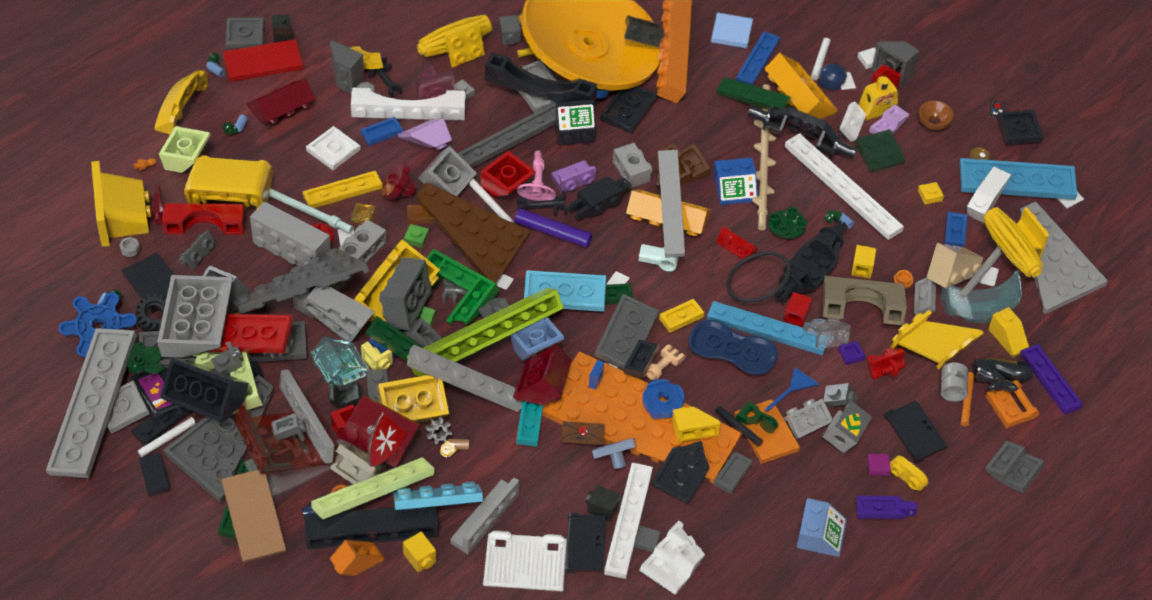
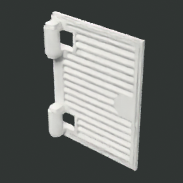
[483,531,567,591]

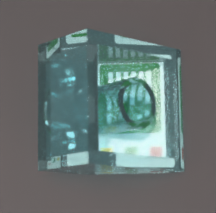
[310,336,369,386]

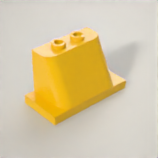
[91,161,151,247]

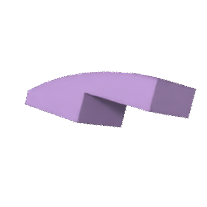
[869,105,909,142]

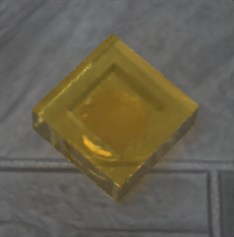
[351,203,375,224]

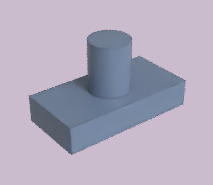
[592,437,637,469]

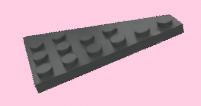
[232,248,369,313]
[164,375,274,503]

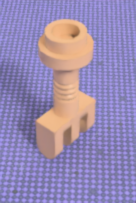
[646,344,686,380]

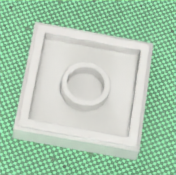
[306,126,361,170]

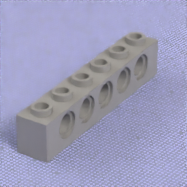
[293,220,387,318]

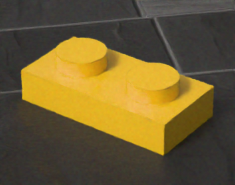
[659,299,704,333]

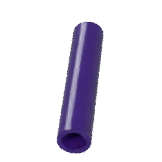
[514,208,593,248]

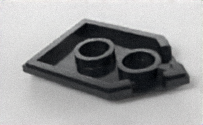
[651,441,709,504]

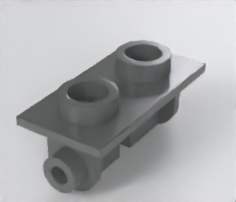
[179,230,217,271]

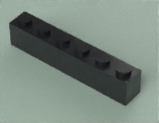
[304,506,438,550]

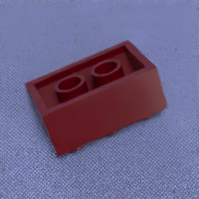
[246,78,316,125]
[513,343,571,405]
[340,395,420,468]

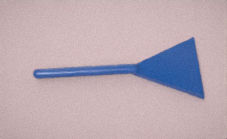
[765,367,819,412]

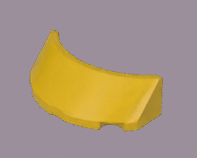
[154,70,209,135]

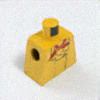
[859,76,898,120]

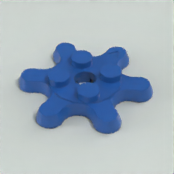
[59,292,137,358]

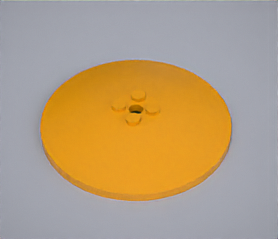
[521,0,661,90]

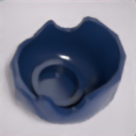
[818,63,847,90]

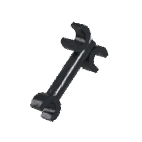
[364,57,402,98]
[517,190,568,216]

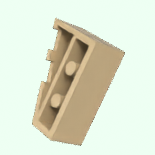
[926,243,983,288]

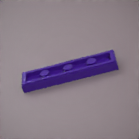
[1020,344,1083,415]

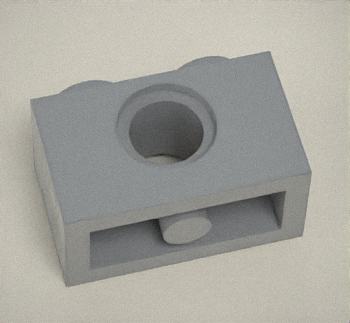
[613,143,652,188]

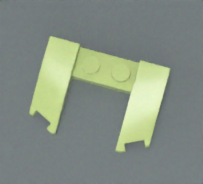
[193,351,263,413]

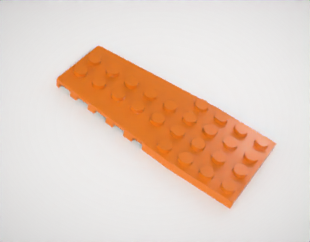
[542,351,741,484]

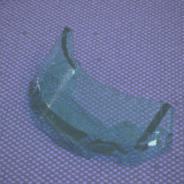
[940,270,1022,323]

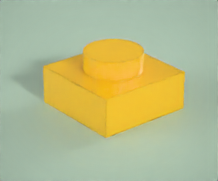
[918,182,944,204]

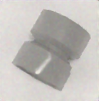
[941,363,968,402]

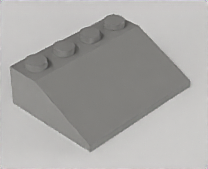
[157,275,233,357]

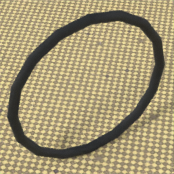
[726,251,791,303]

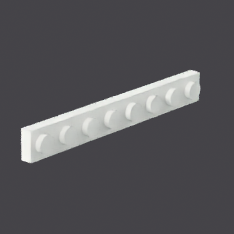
[785,133,904,240]

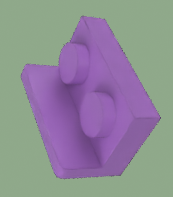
[551,160,596,193]

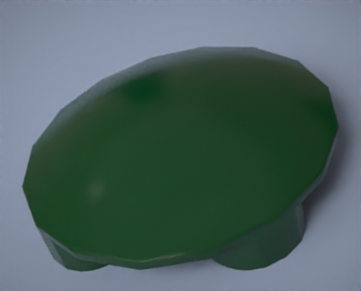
[768,207,807,239]

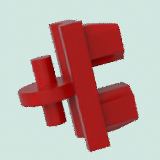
[867,347,905,379]

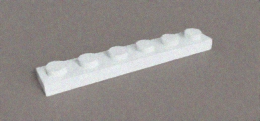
[604,463,653,579]

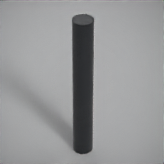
[715,406,763,447]

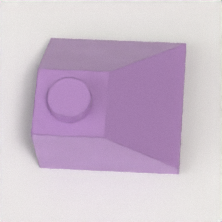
[398,119,452,149]

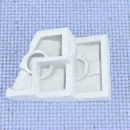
[640,521,705,595]

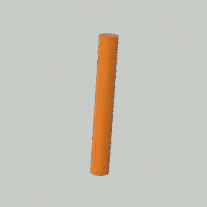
[961,372,974,426]

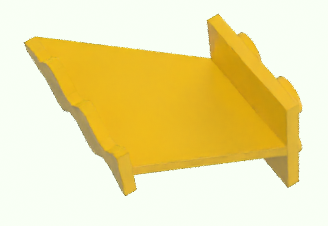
[890,310,984,369]

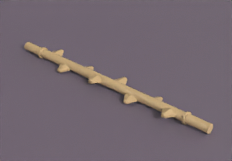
[752,84,776,230]

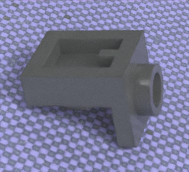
[479,298,509,318]
[210,341,243,375]
[272,413,307,442]

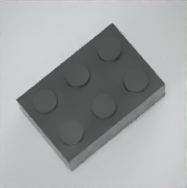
[379,257,432,330]

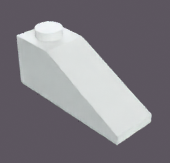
[967,167,1011,223]

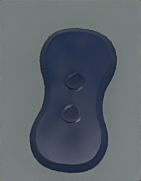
[688,320,778,376]

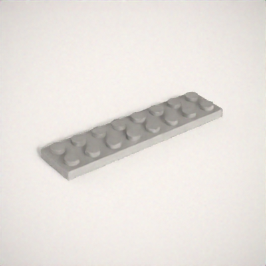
[46,328,137,478]

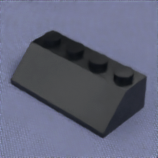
[160,358,249,422]

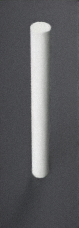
[468,178,514,223]

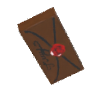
[561,421,606,446]

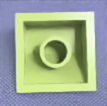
[159,126,211,173]

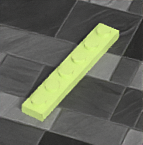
[311,457,434,519]

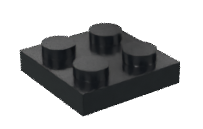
[996,110,1044,145]

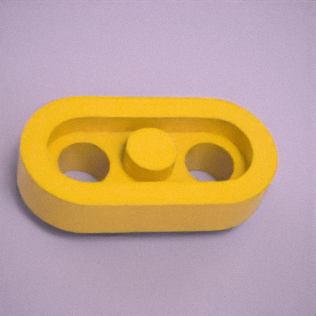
[890,456,928,491]

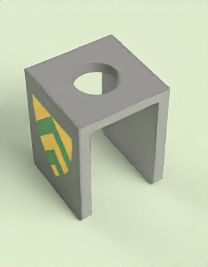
[822,401,872,453]

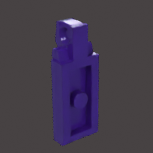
[856,496,917,519]

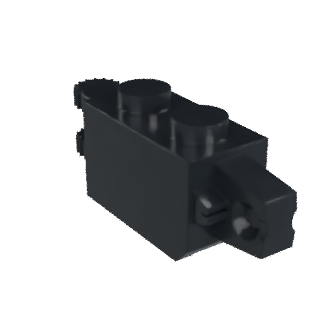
[568,177,632,220]

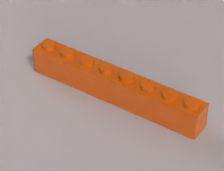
[656,0,692,103]

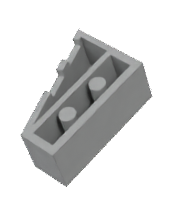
[301,285,375,344]

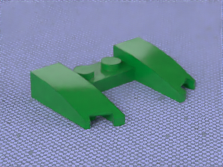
[426,249,500,325]

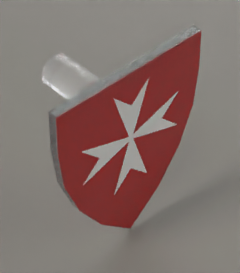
[367,413,407,467]

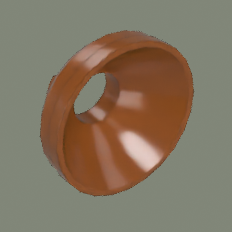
[919,100,953,130]

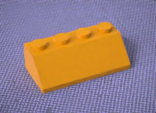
[765,53,838,119]
[626,189,712,236]

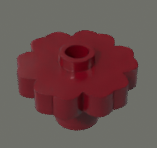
[381,162,416,200]

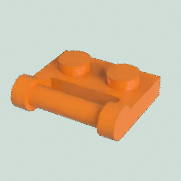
[986,380,1040,428]

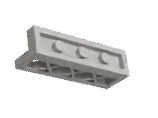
[450,478,519,554]

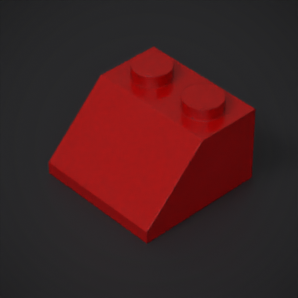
[481,151,536,197]

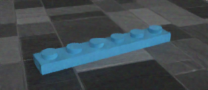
[707,301,829,355]

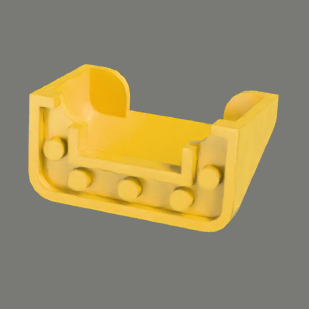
[184,156,274,210]
[354,240,440,330]

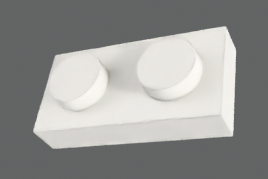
[839,102,866,142]

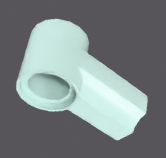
[639,244,679,271]

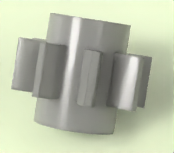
[425,417,452,444]

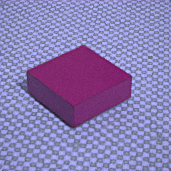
[867,454,891,476]

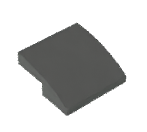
[985,441,1045,494]

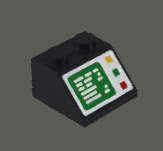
[555,100,596,145]

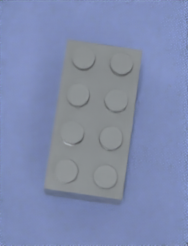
[250,202,331,266]

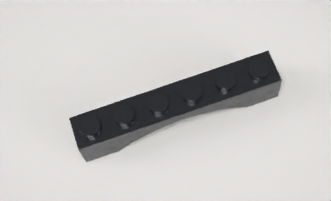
[485,52,597,103]

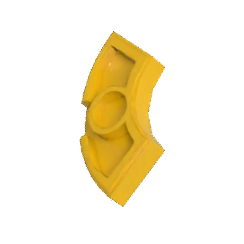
[350,46,383,69]

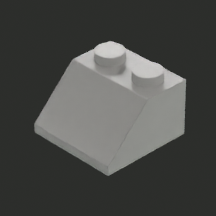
[418,146,477,196]

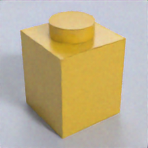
[851,245,876,279]
[403,532,436,572]

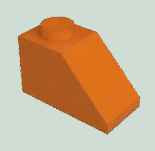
[330,540,385,576]

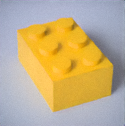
[377,375,449,423]

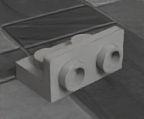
[783,398,832,439]

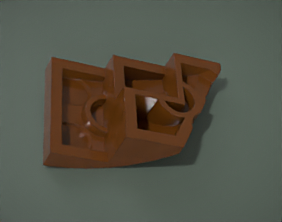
[656,143,712,188]

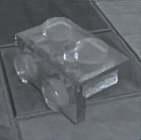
[803,318,851,349]

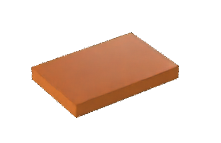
[734,399,800,464]

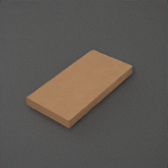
[221,469,286,563]

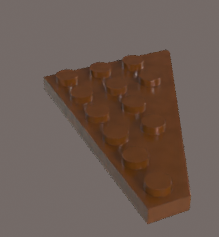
[416,182,530,284]

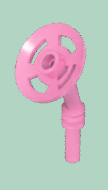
[517,151,556,201]

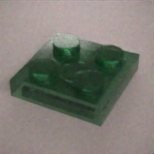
[855,129,906,174]

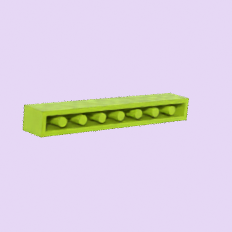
[407,288,564,376]

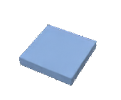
[711,13,753,48]

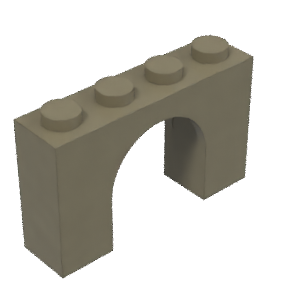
[822,276,907,325]

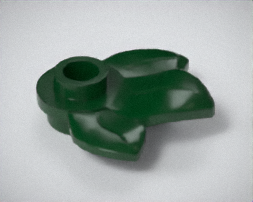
[127,342,165,374]

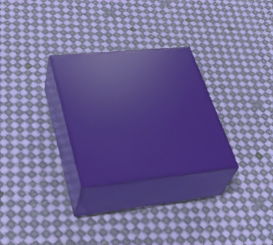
[838,341,865,365]

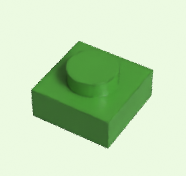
[404,224,429,248]

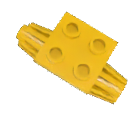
[417,15,492,68]
[983,207,1049,277]

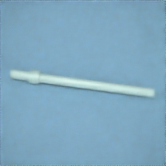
[269,189,353,233]

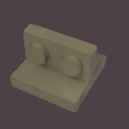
[330,443,387,484]

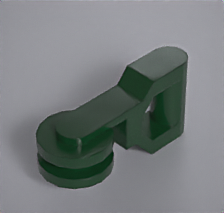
[736,402,779,433]

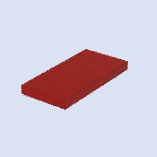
[223,39,303,82]
[206,314,294,353]

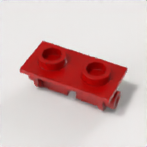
[716,226,758,262]

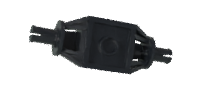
[747,105,857,159]
[774,220,847,304]

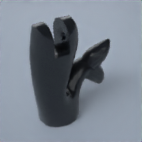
[973,358,1033,392]

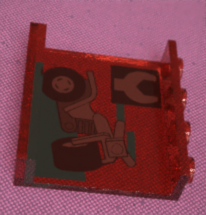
[235,396,338,475]

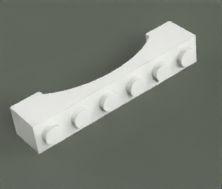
[351,88,465,120]

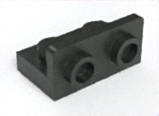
[624,15,664,47]

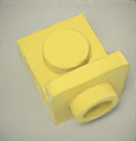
[361,342,393,370]

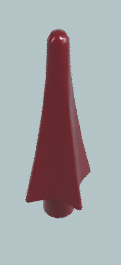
[151,184,164,224]

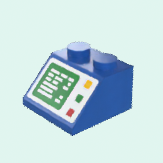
[713,158,758,205]

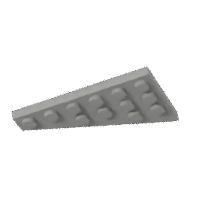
[1019,202,1108,314]

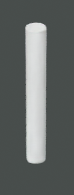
[811,38,830,80]
[137,417,196,457]

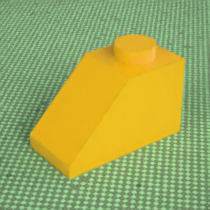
[988,307,1029,358]
[672,407,720,442]

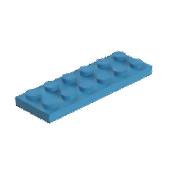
[959,158,1077,200]

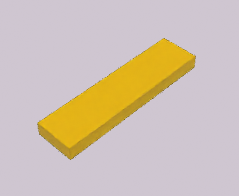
[302,170,383,208]

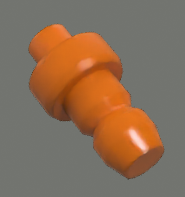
[134,158,156,171]

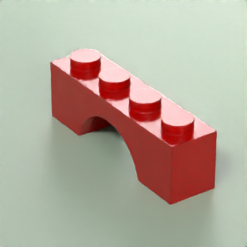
[162,203,245,235]

